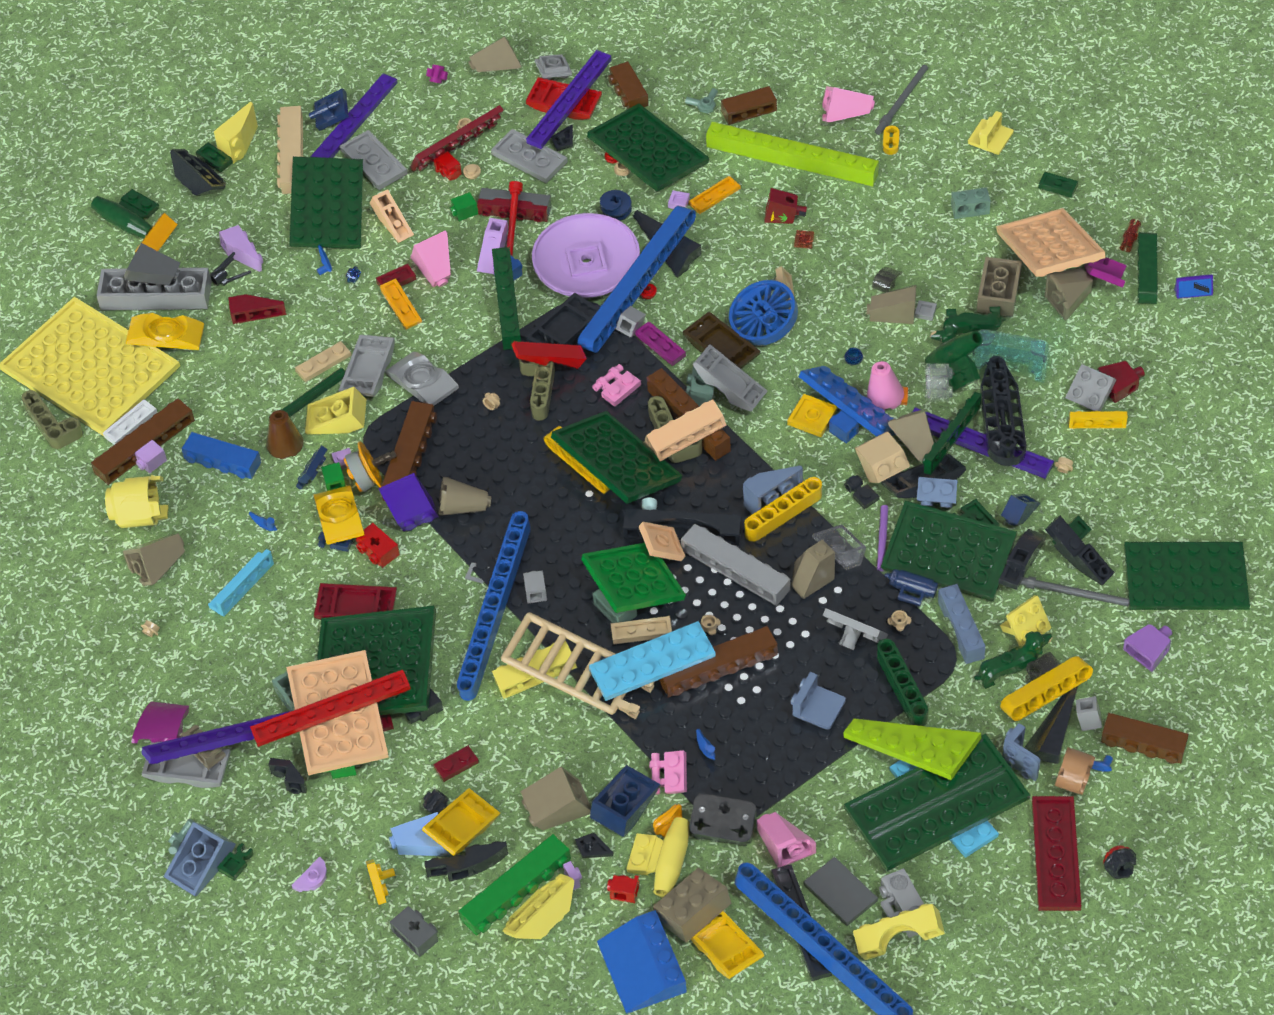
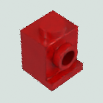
[434,152,462,181]
[607,875,640,903]

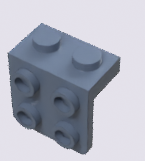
[917,477,958,508]
[791,672,845,730]
[1002,723,1041,781]

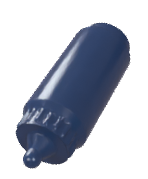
[884,569,938,607]

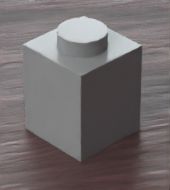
[616,306,646,337]
[523,570,547,603]
[1076,696,1102,731]

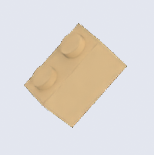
[855,432,910,483]

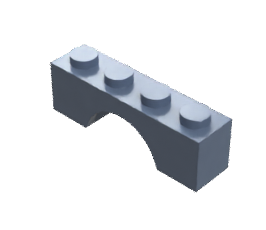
[938,584,986,664]

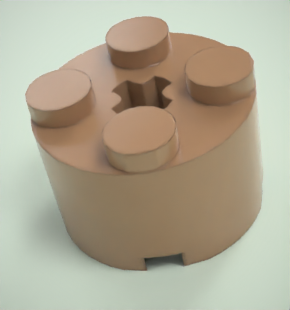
[1055,747,1095,795]

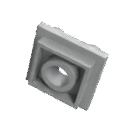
[535,54,572,80]

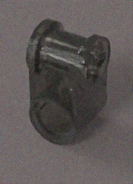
[1025,652,1061,684]

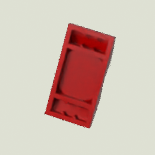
[526,77,602,120]

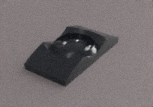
[526,293,599,345]
[881,453,966,498]

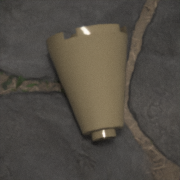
[438,477,491,515]

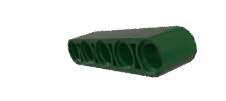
[1138,232,1158,304]
[877,638,928,726]

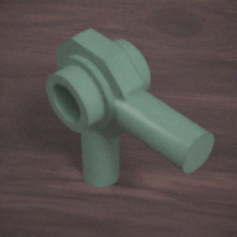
[685,88,718,113]
[168,819,195,854]

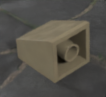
[520,766,591,831]

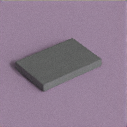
[804,857,878,926]

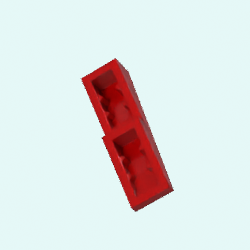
[511,341,587,368]

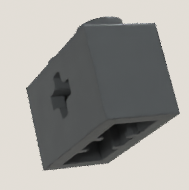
[390,906,438,957]

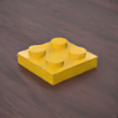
[787,394,838,438]

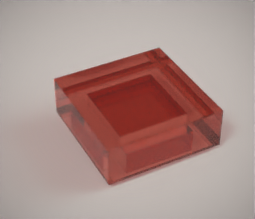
[794,230,814,249]

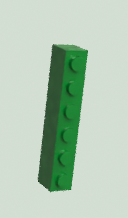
[458,834,571,936]

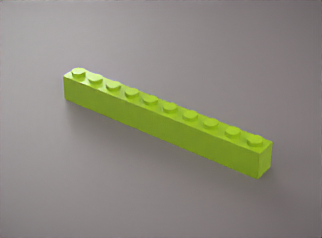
[706,122,879,186]

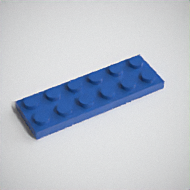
[799,366,896,437]

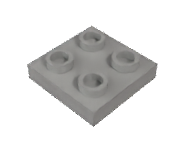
[1065,364,1116,411]

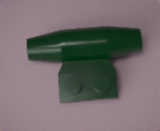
[91,189,159,239]
[925,331,983,392]

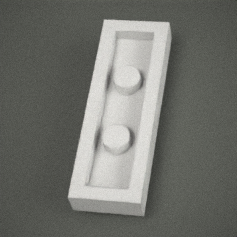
[103,400,158,445]

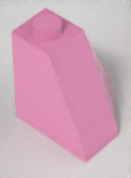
[822,86,875,122]
[410,230,451,287]
[757,812,816,867]

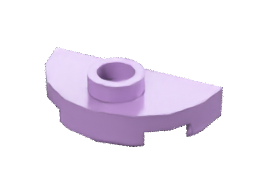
[292,857,327,892]

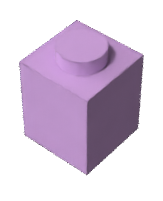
[135,440,167,473]

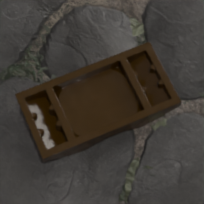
[683,311,761,369]

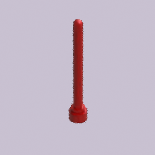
[506,181,523,257]

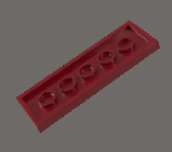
[410,105,504,172]
[1032,796,1081,911]

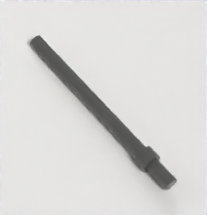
[875,65,928,135]
[1021,576,1129,607]

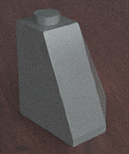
[123,243,181,285]

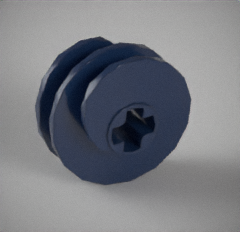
[600,190,632,221]

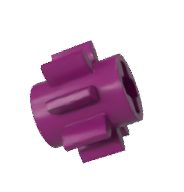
[426,64,448,84]

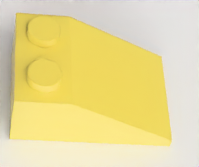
[214,102,258,164]
[305,387,366,435]

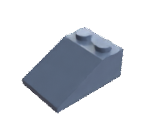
[743,466,803,514]
[163,822,236,896]

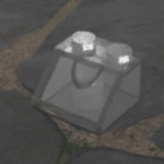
[925,364,952,402]
[812,524,867,570]

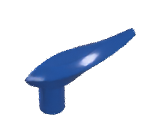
[316,245,332,275]
[249,511,277,531]
[696,729,715,760]
[1091,755,1113,771]

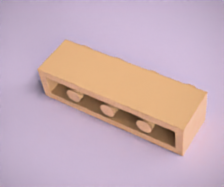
[646,400,727,461]

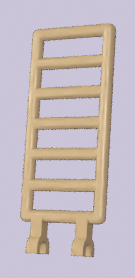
[501,612,655,719]

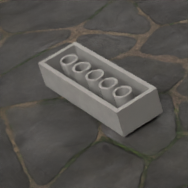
[97,268,212,310]

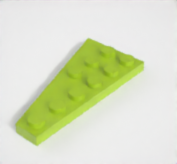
[844,719,981,780]

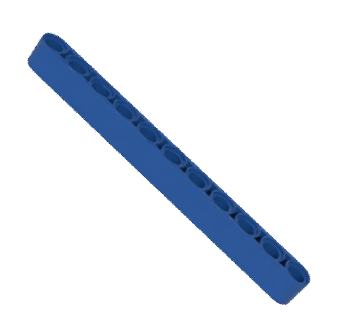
[578,206,696,353]
[457,511,531,701]
[734,863,913,1015]

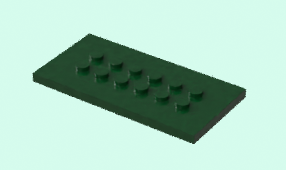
[844,733,1030,871]

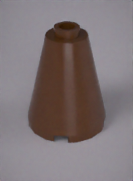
[266,410,303,459]

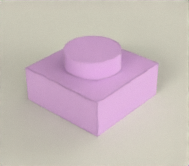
[668,191,690,209]
[331,448,351,470]
[563,861,582,890]

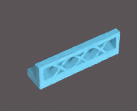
[208,549,274,617]

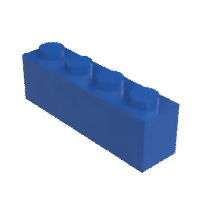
[182,432,261,479]

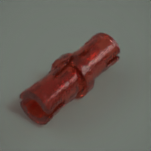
[1120,219,1141,252]

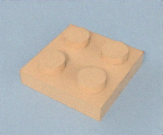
[639,522,685,561]

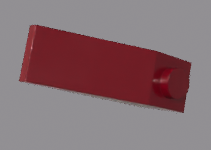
[228,294,287,324]

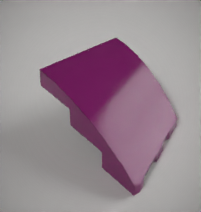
[1084,257,1127,288]
[132,701,189,743]

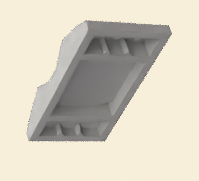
[338,335,395,397]
[693,344,767,411]
[385,352,459,406]
[142,742,231,788]

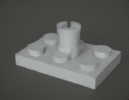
[823,608,888,650]

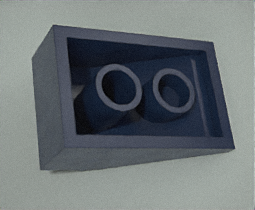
[590,765,660,837]

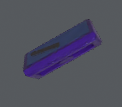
[1174,274,1213,299]

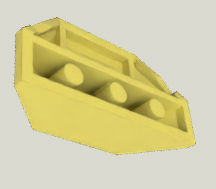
[502,874,574,939]

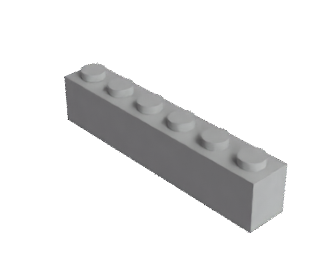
[681,524,790,606]

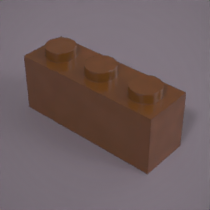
[608,61,649,109]
[721,86,777,125]

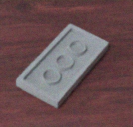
[491,129,568,183]
[340,130,408,190]

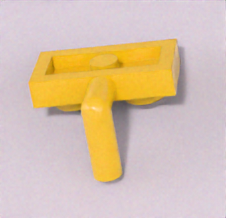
[365,859,396,905]

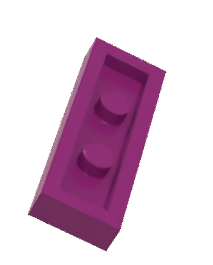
[635,321,686,366]

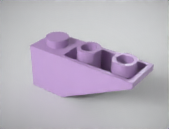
[477,218,508,274]
[219,225,263,272]

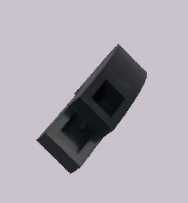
[1045,515,1115,585]
[999,529,1047,590]
[425,841,508,882]

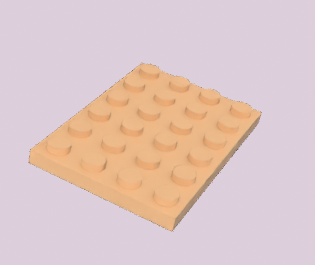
[996,208,1105,277]
[286,650,389,775]

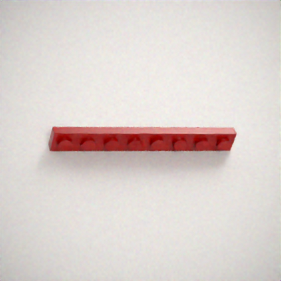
[250,670,411,747]

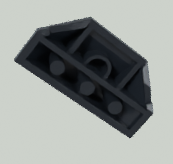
[170,149,226,196]

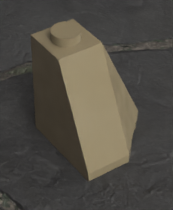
[468,36,522,72]
[1045,268,1093,320]
[866,285,917,324]
[888,409,934,461]
[122,533,185,586]
[791,539,835,599]

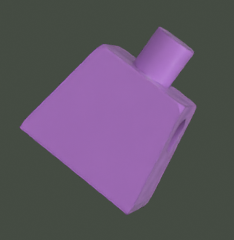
[1123,624,1172,672]

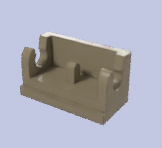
[181,725,226,770]

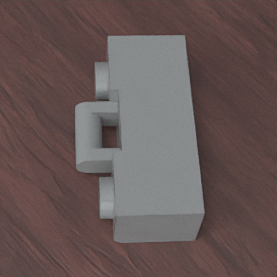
[879,868,924,938]

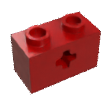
[356,523,400,568]

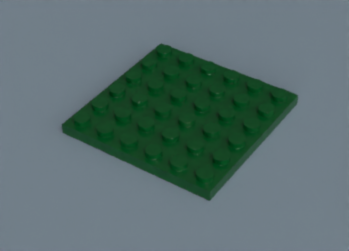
[317,605,436,715]

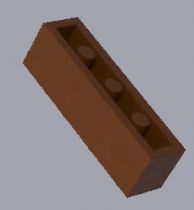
[1101,712,1189,764]

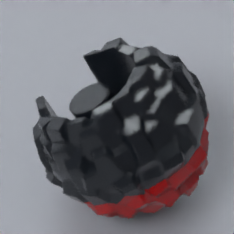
[1103,845,1136,879]

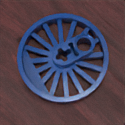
[729,280,798,346]

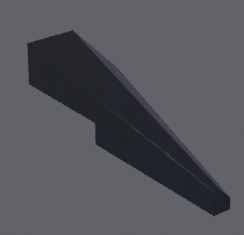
[633,210,701,278]
[1025,686,1078,764]

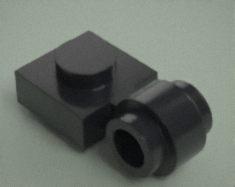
[844,475,880,510]

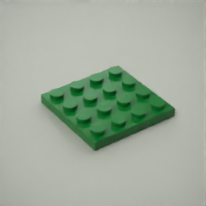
[581,543,686,613]

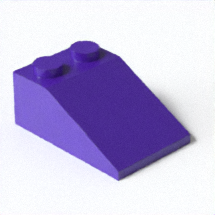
[379,473,438,531]

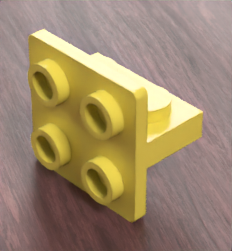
[968,111,1014,155]
[1000,595,1051,646]

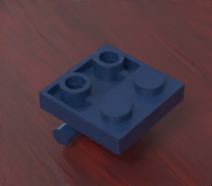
[309,88,349,131]

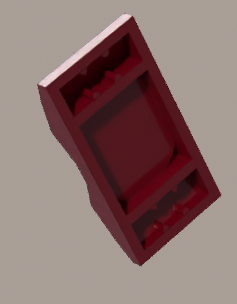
[314,583,397,620]

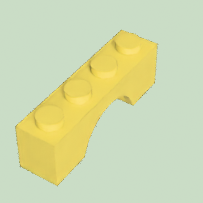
[853,904,945,960]

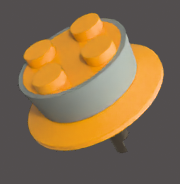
[343,441,397,492]

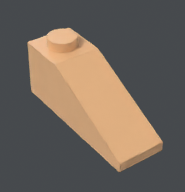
[370,189,414,243]

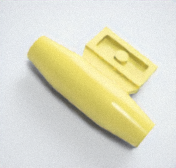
[627,817,690,897]

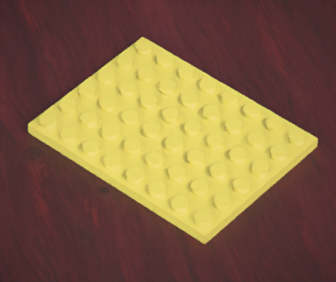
[0,297,180,436]

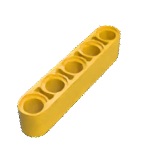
[543,426,610,494]
[744,477,822,541]
[1000,656,1093,721]

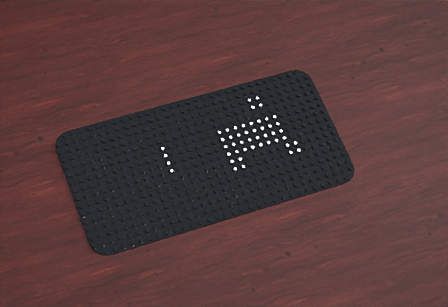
[363,302,957,818]

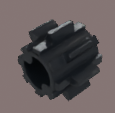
[423,789,449,814]

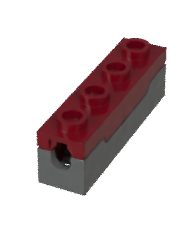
[477,188,552,222]

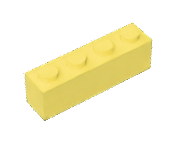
[492,640,577,699]

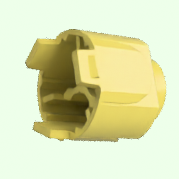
[105,475,169,528]

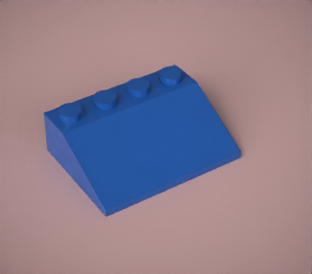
[597,910,687,1014]

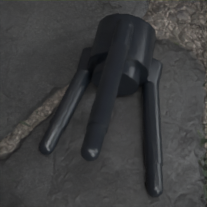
[210,252,251,286]

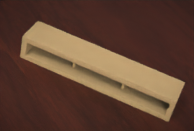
[277,106,303,194]

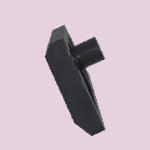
[551,125,573,151]
[575,832,614,858]

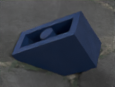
[1001,494,1041,526]

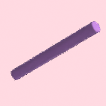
[877,505,888,572]

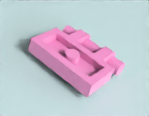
[592,364,641,406]
[649,750,687,794]

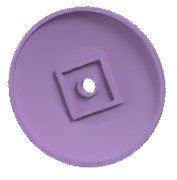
[532,213,640,298]

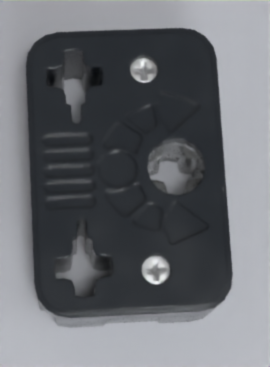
[690,794,757,846]

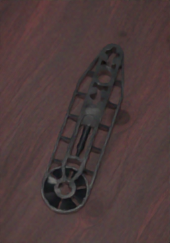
[980,356,1027,466]

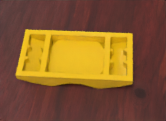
[126,313,204,350]
[313,485,364,545]
[422,788,500,856]
[691,911,764,979]

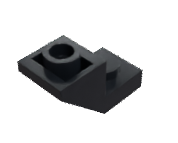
[268,758,307,794]

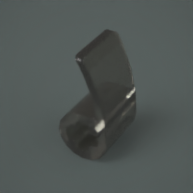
[872,266,903,293]

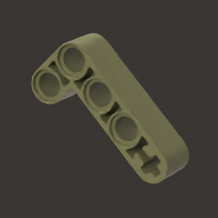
[519,359,555,420]
[21,390,83,449]
[648,396,702,463]

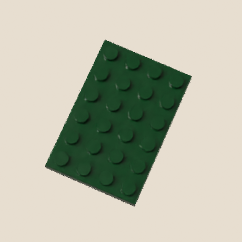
[587,103,709,192]
[289,156,363,249]
[551,411,682,504]
[881,501,1017,602]
[1124,542,1250,610]

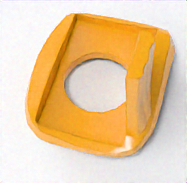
[653,804,682,838]

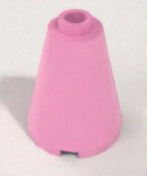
[867,361,904,410]

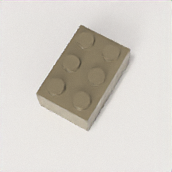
[977,257,1022,317]
[653,867,732,943]

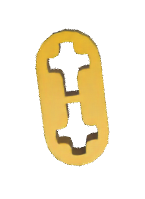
[883,126,900,155]

